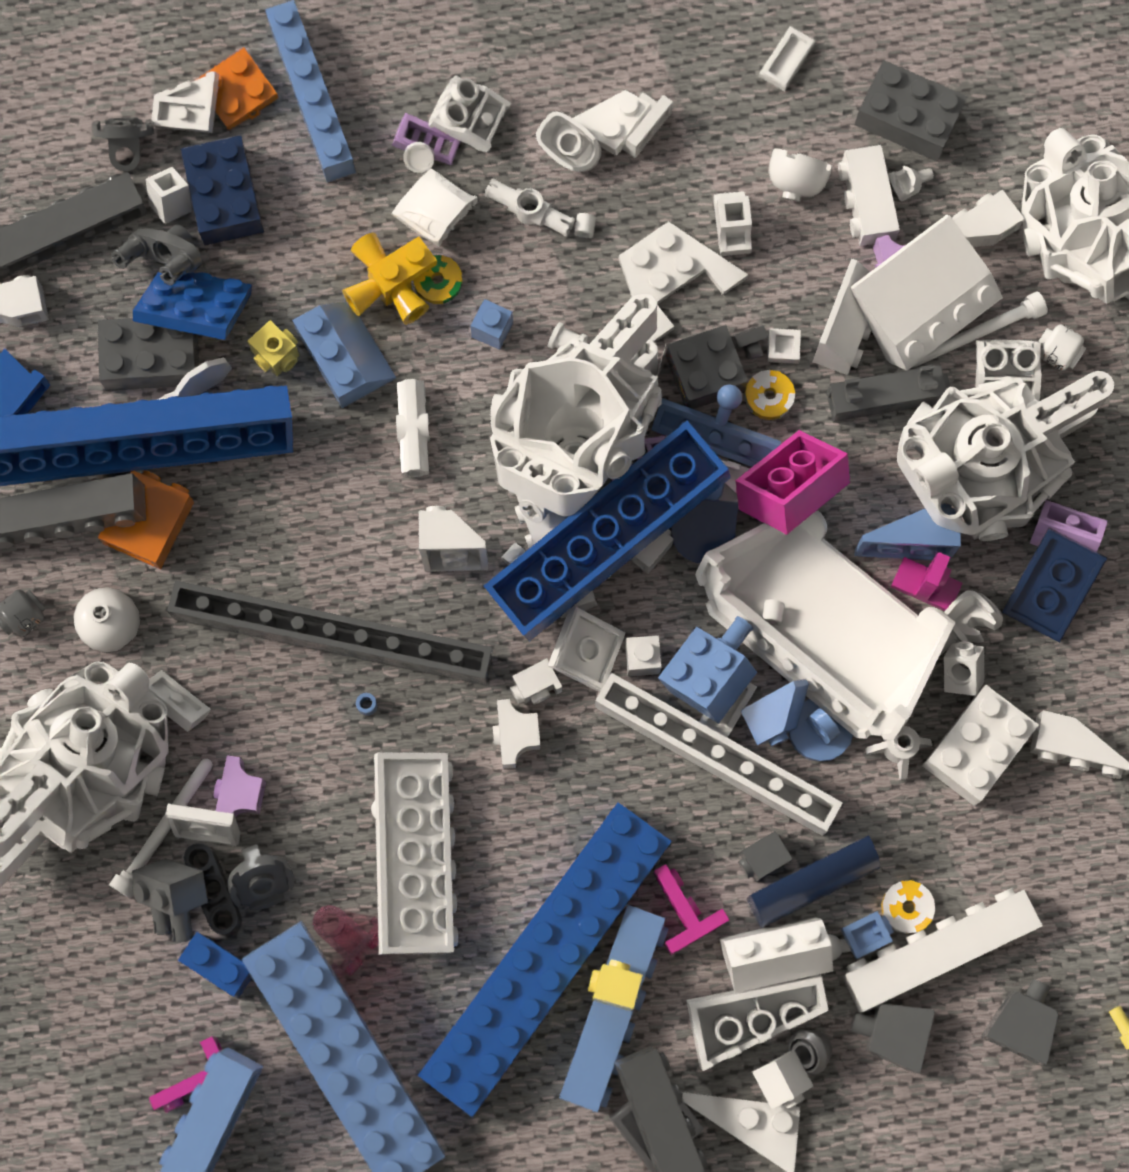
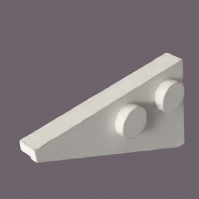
[682,1092,800,1172]

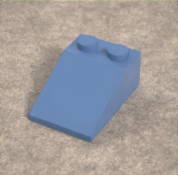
[854,503,961,561]

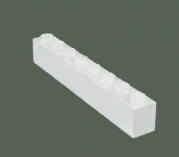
[595,673,842,836]

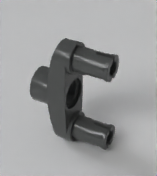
[111,225,202,285]

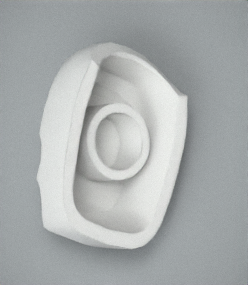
[536,112,601,172]

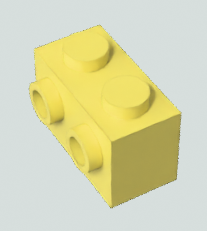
[588,960,642,1011]

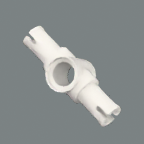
[485,178,575,237]

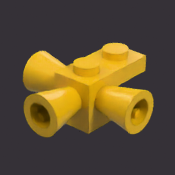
[342,232,437,324]

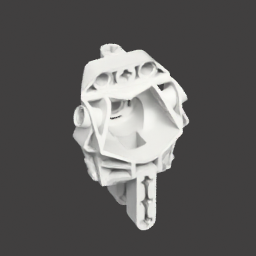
[1021,128,1129,304]
[490,294,662,523]
[897,371,1114,541]
[0,662,169,887]

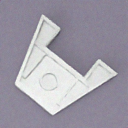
[619,222,748,343]

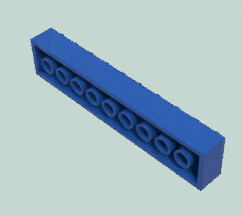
[0,386,293,486]
[418,802,671,1117]

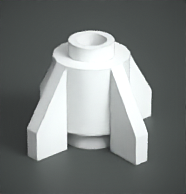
[865,726,932,780]

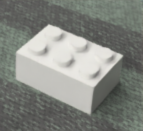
[922,685,1039,806]

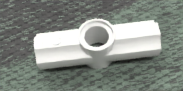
[396,379,430,477]

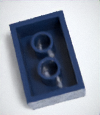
[180,135,264,246]

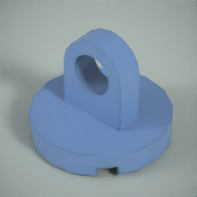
[789,699,853,762]

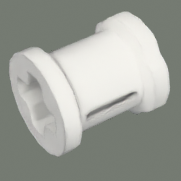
[548,322,588,349]

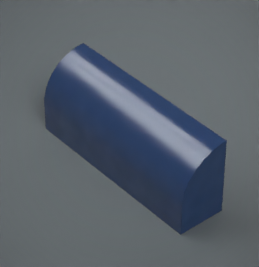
[746,835,881,929]

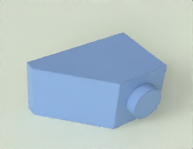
[740,679,809,747]

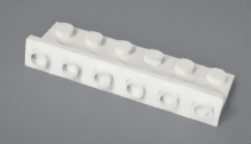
[374,752,458,955]

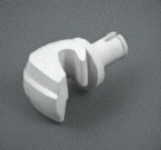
[940,591,1003,655]

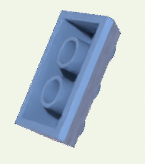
[293,302,396,408]

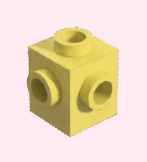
[247,320,300,376]

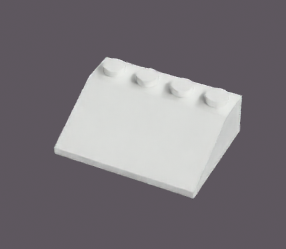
[850,215,1003,370]

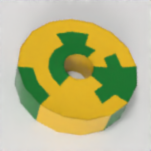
[413,255,462,304]

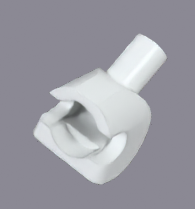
[888,166,934,201]

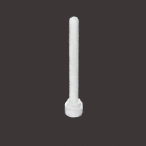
[912,292,1048,368]
[109,759,213,899]

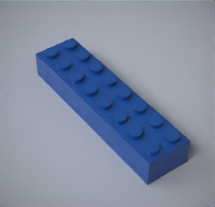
[484,421,731,642]

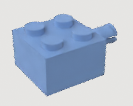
[658,616,757,724]

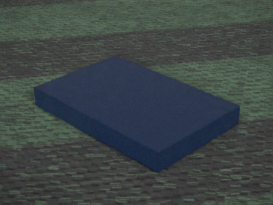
[1002,527,1107,643]

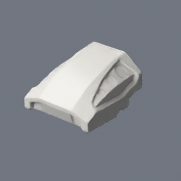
[428,75,511,152]
[392,169,478,247]
[975,339,1041,402]

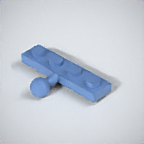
[651,385,781,467]

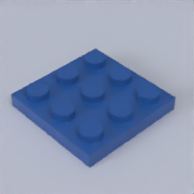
[133,266,252,340]

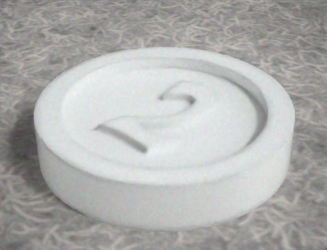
[403,142,434,173]

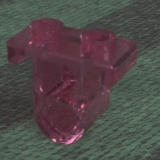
[313,905,379,978]

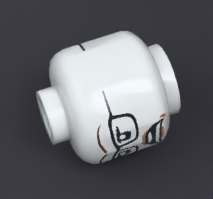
[1038,324,1086,371]

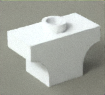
[713,191,752,256]
[493,699,540,769]

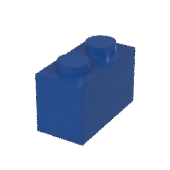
[178,932,252,999]

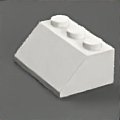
[813,259,871,375]
[419,506,488,572]
[719,917,833,993]

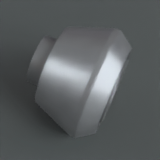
[788,1030,832,1075]

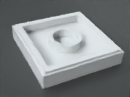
[548,607,625,692]
[165,804,241,846]

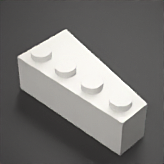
[686,975,829,1071]

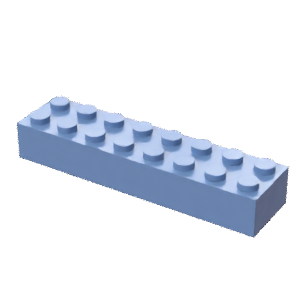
[242,921,445,1172]

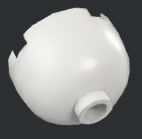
[769,149,833,202]
[74,587,140,653]

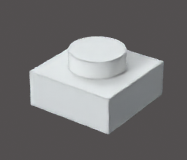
[767,328,801,364]

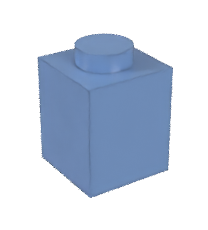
[470,299,513,350]

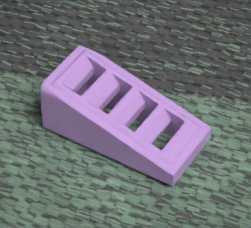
[392,113,460,165]

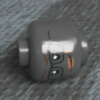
[0,589,46,637]

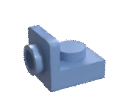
[840,911,893,960]

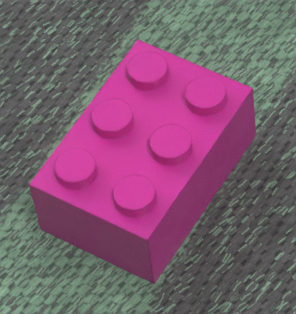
[735,430,850,535]

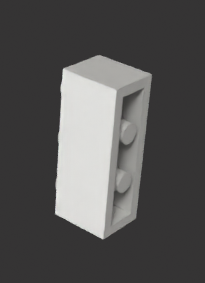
[838,145,900,246]

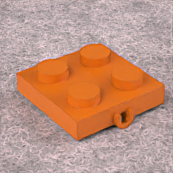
[196,47,279,130]

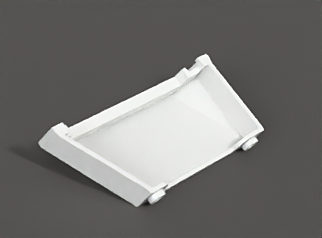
[695,511,955,740]

